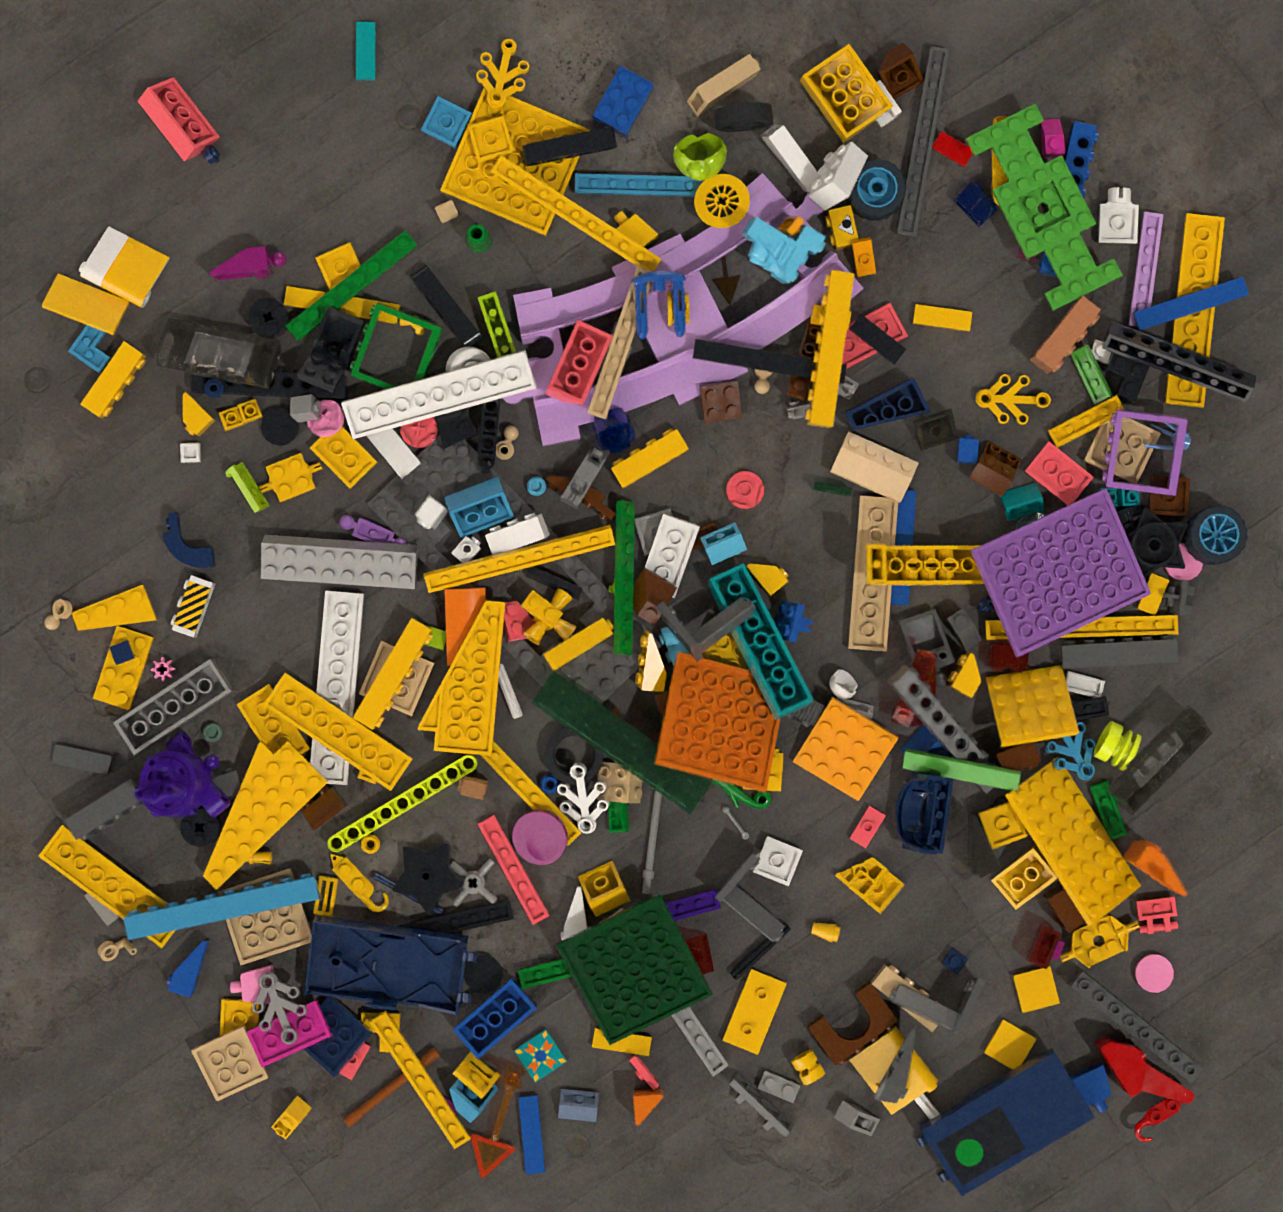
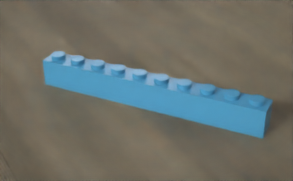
[123,873,320,940]

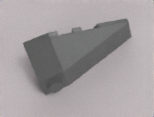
[874,1022,918,1104]

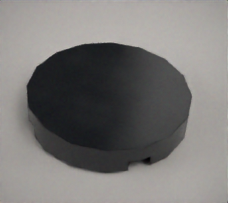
[261,407,300,446]
[464,955,502,993]

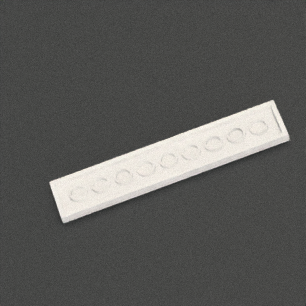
[341,350,537,439]
[310,591,364,785]

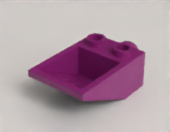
[210,246,286,281]

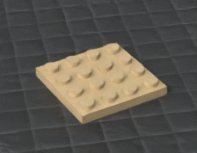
[217,868,312,966]

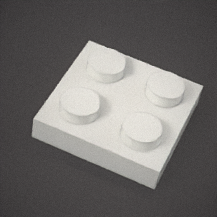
[753,836,803,886]

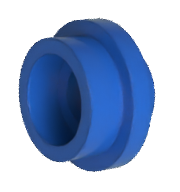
[540,775,560,794]

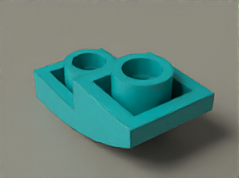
[1097,488,1140,507]

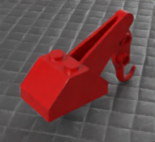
[1094,1037,1194,1142]

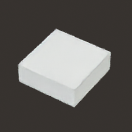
[180,443,201,463]

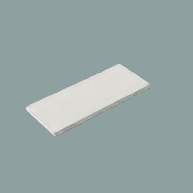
[367,428,421,479]

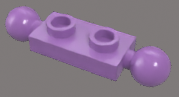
[339,515,407,544]

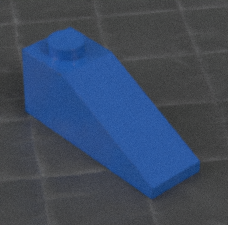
[167,939,210,997]

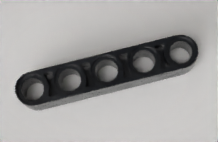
[522,127,617,166]
[411,265,483,347]
[476,398,501,474]

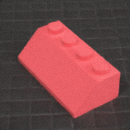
[138,77,220,161]
[545,320,613,405]

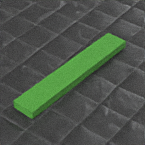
[902,748,1021,791]

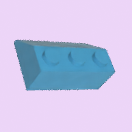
[444,477,514,538]

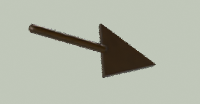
[712,256,740,305]

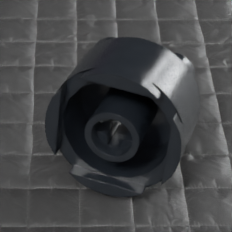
[249,298,290,339]
[180,807,222,847]

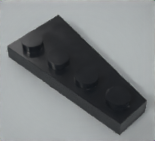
[426,367,478,452]

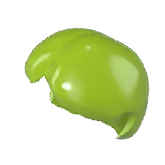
[673,133,727,181]

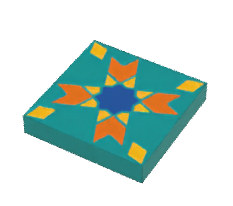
[514,1029,567,1083]

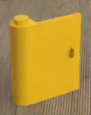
[849,1026,938,1115]

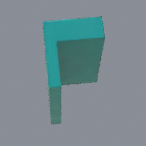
[999,482,1045,522]

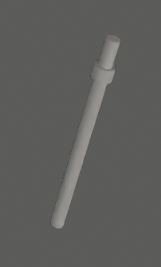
[642,778,664,894]

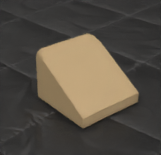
[435,200,459,223]

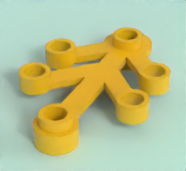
[476,39,529,108]
[975,374,1051,425]

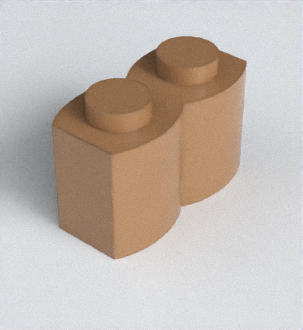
[458,776,489,800]

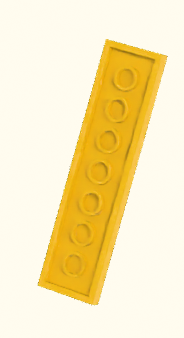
[263,673,413,791]
[39,825,176,948]

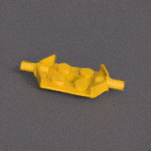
[1060,915,1140,968]

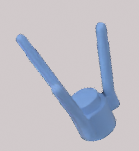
[1144,423,1191,450]

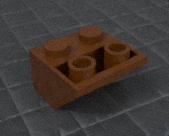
[969,441,1022,496]

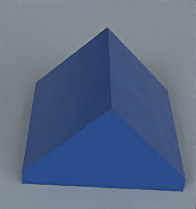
[900,725,949,774]

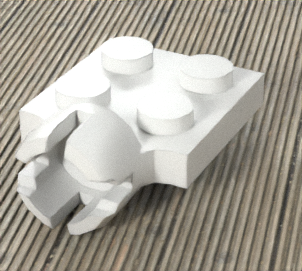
[1098,187,1139,244]

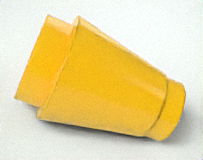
[811,922,841,943]

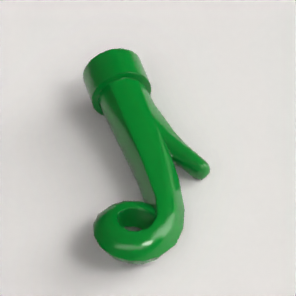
[711,779,772,809]

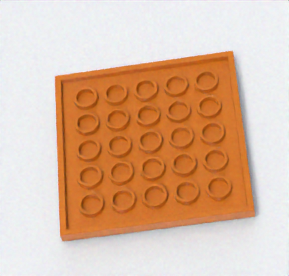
[654,652,781,792]

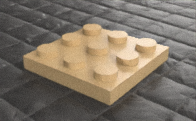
[1083,417,1161,484]
[359,641,435,716]
[191,1025,270,1101]

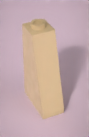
[687,54,761,117]

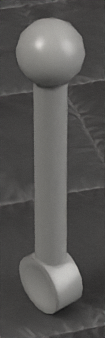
[722,806,749,840]

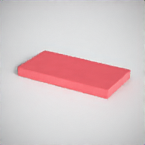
[842,303,908,369]

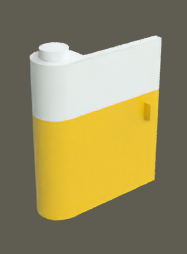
[79,226,170,308]

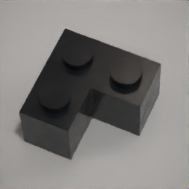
[1103,352,1150,403]

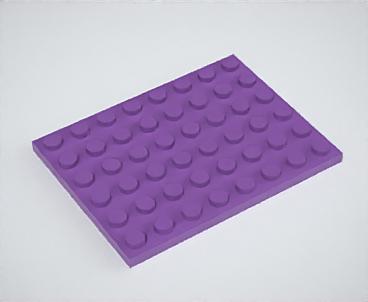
[970,488,1151,657]

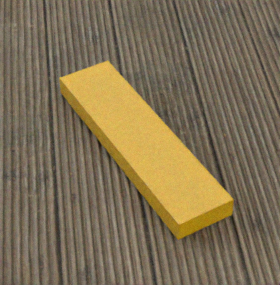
[1048,395,1124,448]

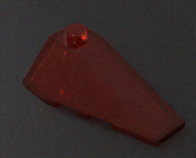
[891,649,936,727]

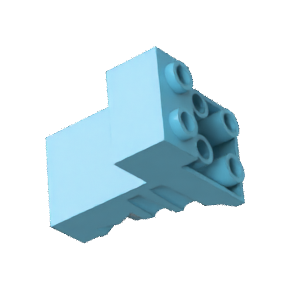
[741,217,826,284]

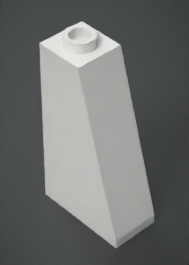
[760,124,818,192]

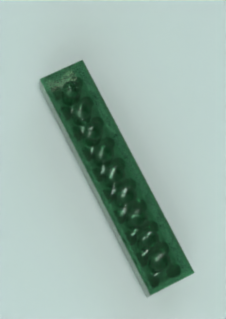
[531,671,712,815]

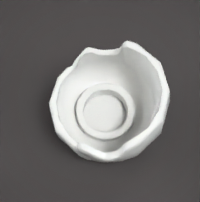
[829,669,858,699]

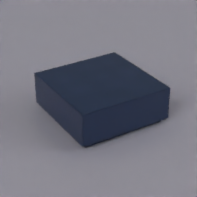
[110,640,135,665]

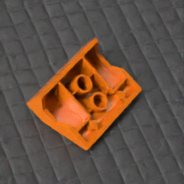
[1123,839,1187,897]

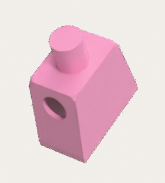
[230,965,274,1003]

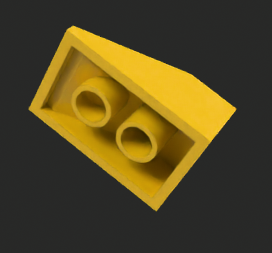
[991,843,1058,910]

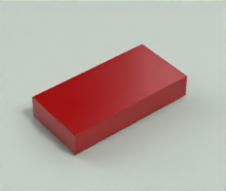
[932,131,973,167]

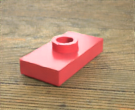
[849,806,886,848]
[340,1042,371,1080]
[629,1054,659,1091]

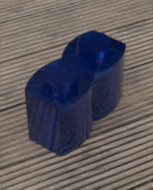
[953,182,998,227]

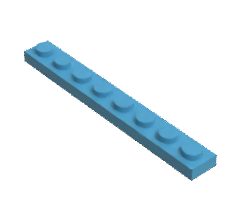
[575,173,728,197]

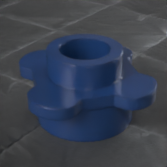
[977,596,994,615]

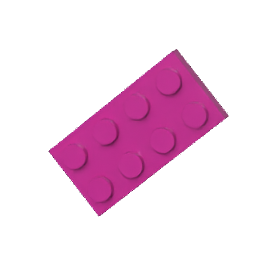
[246,1000,332,1067]

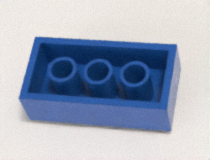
[453,977,537,1059]

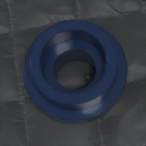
[203,145,220,164]
[204,379,224,398]

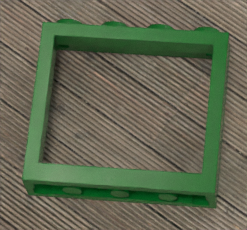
[350,303,444,389]

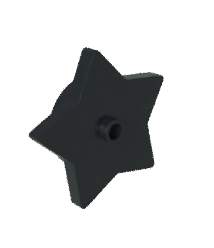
[1126,507,1188,578]
[392,843,465,915]

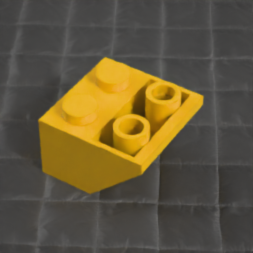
[947,653,981,698]

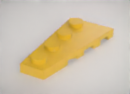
[71,585,158,631]

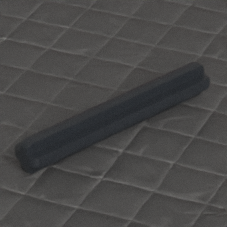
[730,922,791,980]

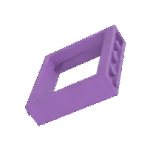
[1102,408,1188,496]

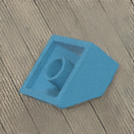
[449,1079,499,1123]

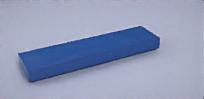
[518,1095,545,1175]

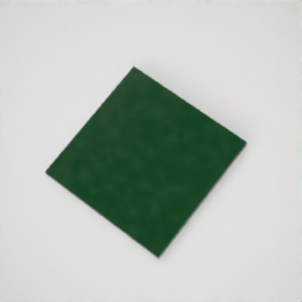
[556,893,713,1045]

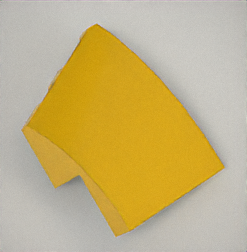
[835,857,905,915]

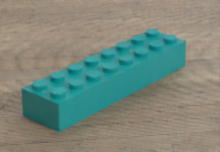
[707,563,813,720]

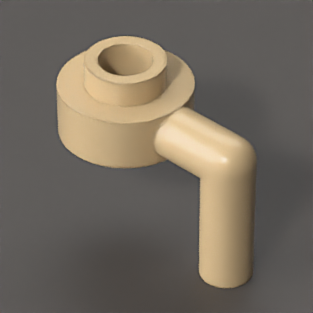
[98,938,137,961]

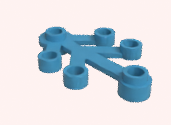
[1044,722,1095,780]

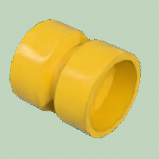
[791,1049,826,1085]

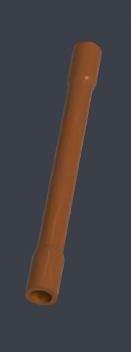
[343,1047,441,1128]

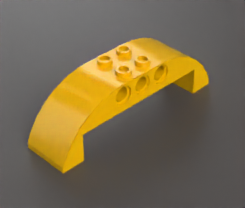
[866,544,984,586]

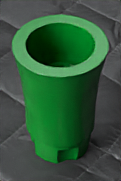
[466,224,492,253]

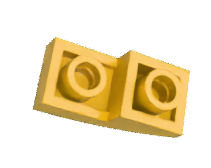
[218,399,262,432]

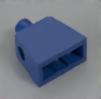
[1070,1063,1112,1113]

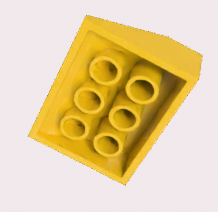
[800,44,893,143]

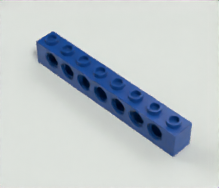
[1038,121,1099,277]

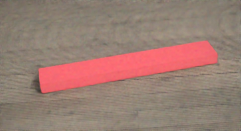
[478,814,550,925]

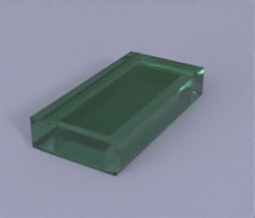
[813,482,853,497]

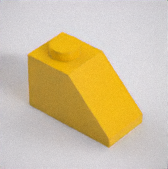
[183,392,216,437]
[746,564,788,596]

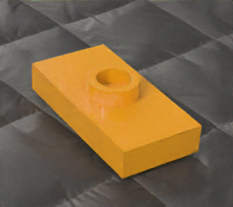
[851,237,876,277]

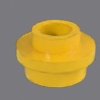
[361,834,380,854]

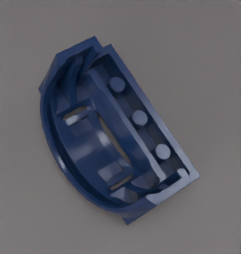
[895,772,953,855]

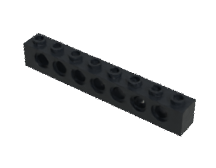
[1102,321,1256,403]
[191,365,348,400]

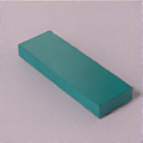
[356,22,376,80]

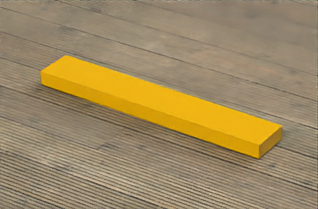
[284,286,400,324]

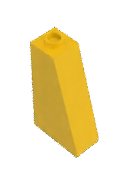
[543,618,614,671]

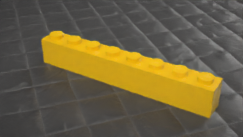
[805,270,854,428]

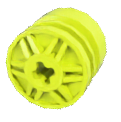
[1093,721,1141,771]

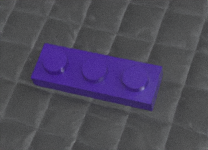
[666,889,721,921]

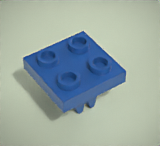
[775,600,813,643]

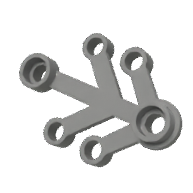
[252,972,307,1044]

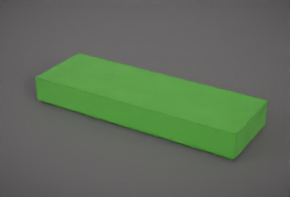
[1071,344,1113,405]

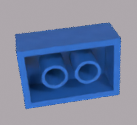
[593,65,654,138]

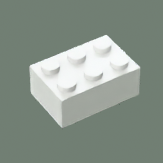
[809,141,868,210]

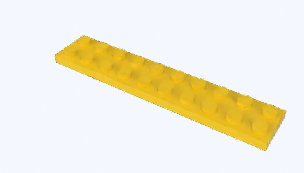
[1164,213,1225,408]

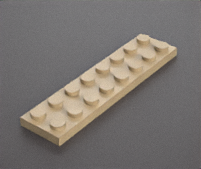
[848,496,898,652]

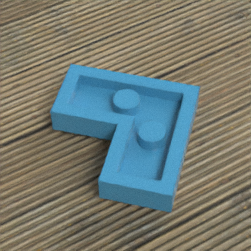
[68,325,112,374]

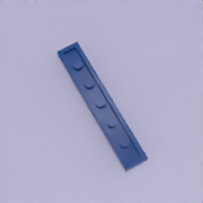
[1133,277,1249,331]
[890,490,916,606]

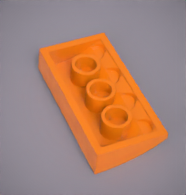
[445,587,486,666]

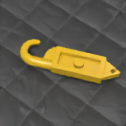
[331,854,389,912]

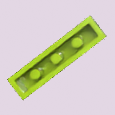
[478,291,516,358]

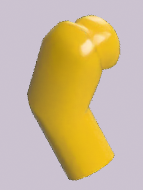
[400,316,425,335]

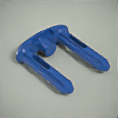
[632,271,687,339]

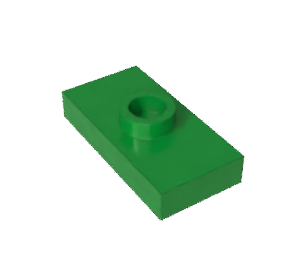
[608,801,629,833]

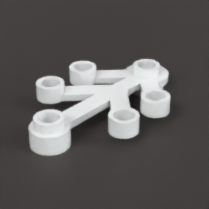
[557,762,610,834]

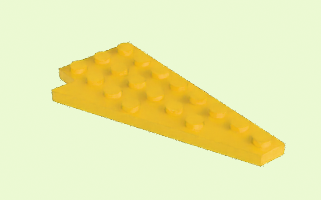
[418,600,506,756]
[203,741,328,890]

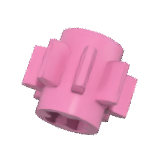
[151,657,176,681]

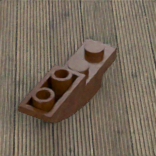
[786,322,821,401]
[546,476,616,521]

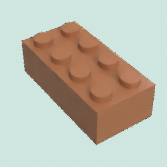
[1030,296,1101,374]

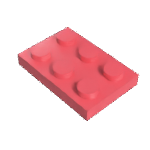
[1024,441,1094,505]

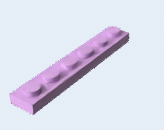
[1128,212,1164,327]

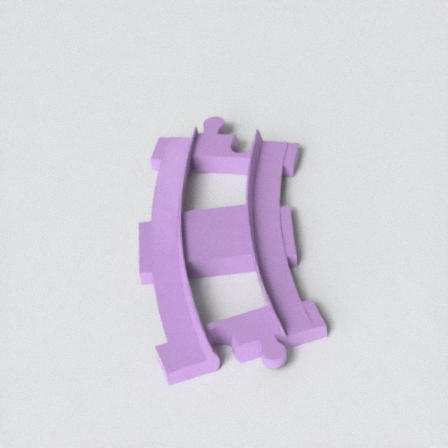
[503,173,864,447]

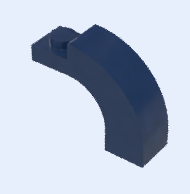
[163,513,216,568]

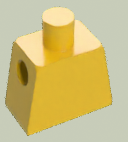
[614,211,658,248]

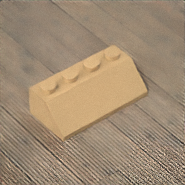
[830,431,918,503]

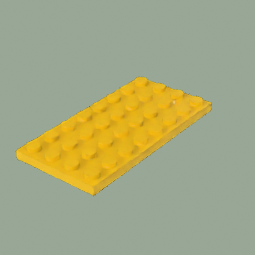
[1005,756,1141,926]

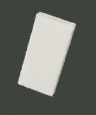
[1065,671,1105,698]

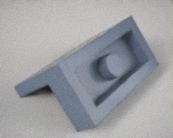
[558,1089,599,1122]

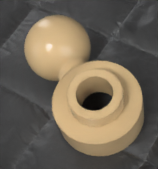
[754,369,773,394]
[496,425,519,460]
[44,599,72,630]

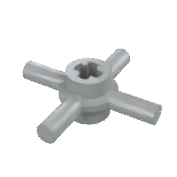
[450,858,498,907]

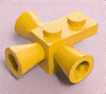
[520,588,577,645]

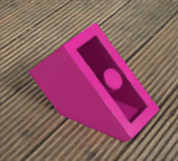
[1040,119,1065,159]

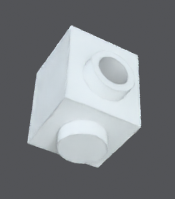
[451,536,482,563]

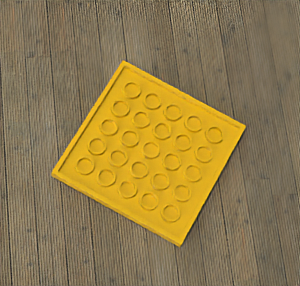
[440,88,591,236]

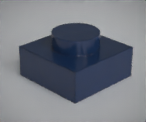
[941,948,969,975]

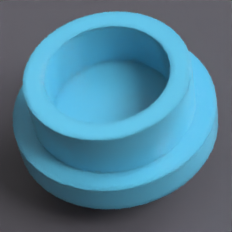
[527,477,546,496]

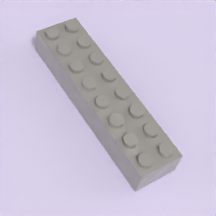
[261,535,418,589]

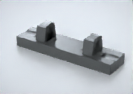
[560,438,613,509]
[729,1072,794,1137]

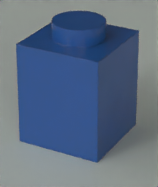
[956,435,979,464]

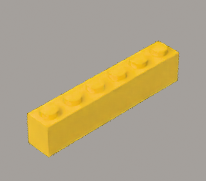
[353,618,434,730]

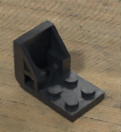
[297,306,364,393]

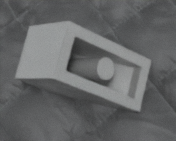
[834,1101,880,1136]

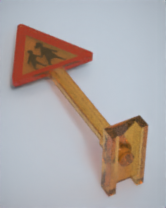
[471,1065,526,1178]

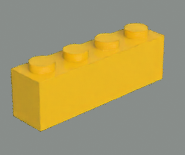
[81,341,146,419]
[611,428,689,489]

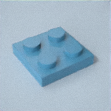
[421,96,472,148]

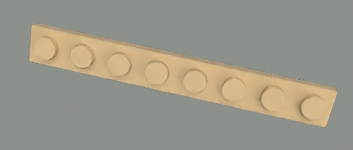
[587,266,653,420]

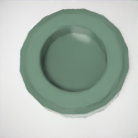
[203,723,223,742]

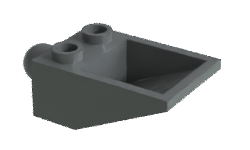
[899,609,955,687]

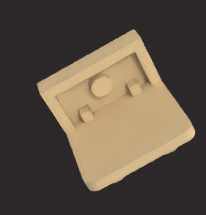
[597,762,644,803]

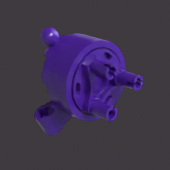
[134,731,231,818]

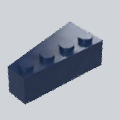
[843,378,931,430]

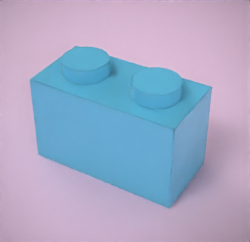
[700,523,747,565]

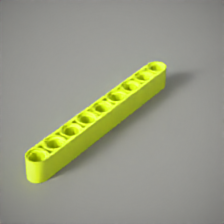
[328,754,478,852]

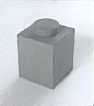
[290,394,321,423]

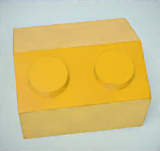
[578,860,631,917]

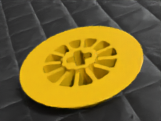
[694,174,750,228]

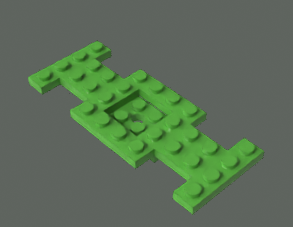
[966,103,1123,311]

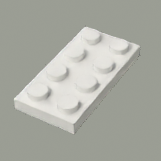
[645,513,700,598]

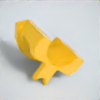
[667,291,690,326]

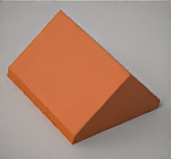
[633,1088,664,1126]

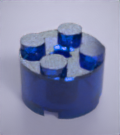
[593,407,636,454]

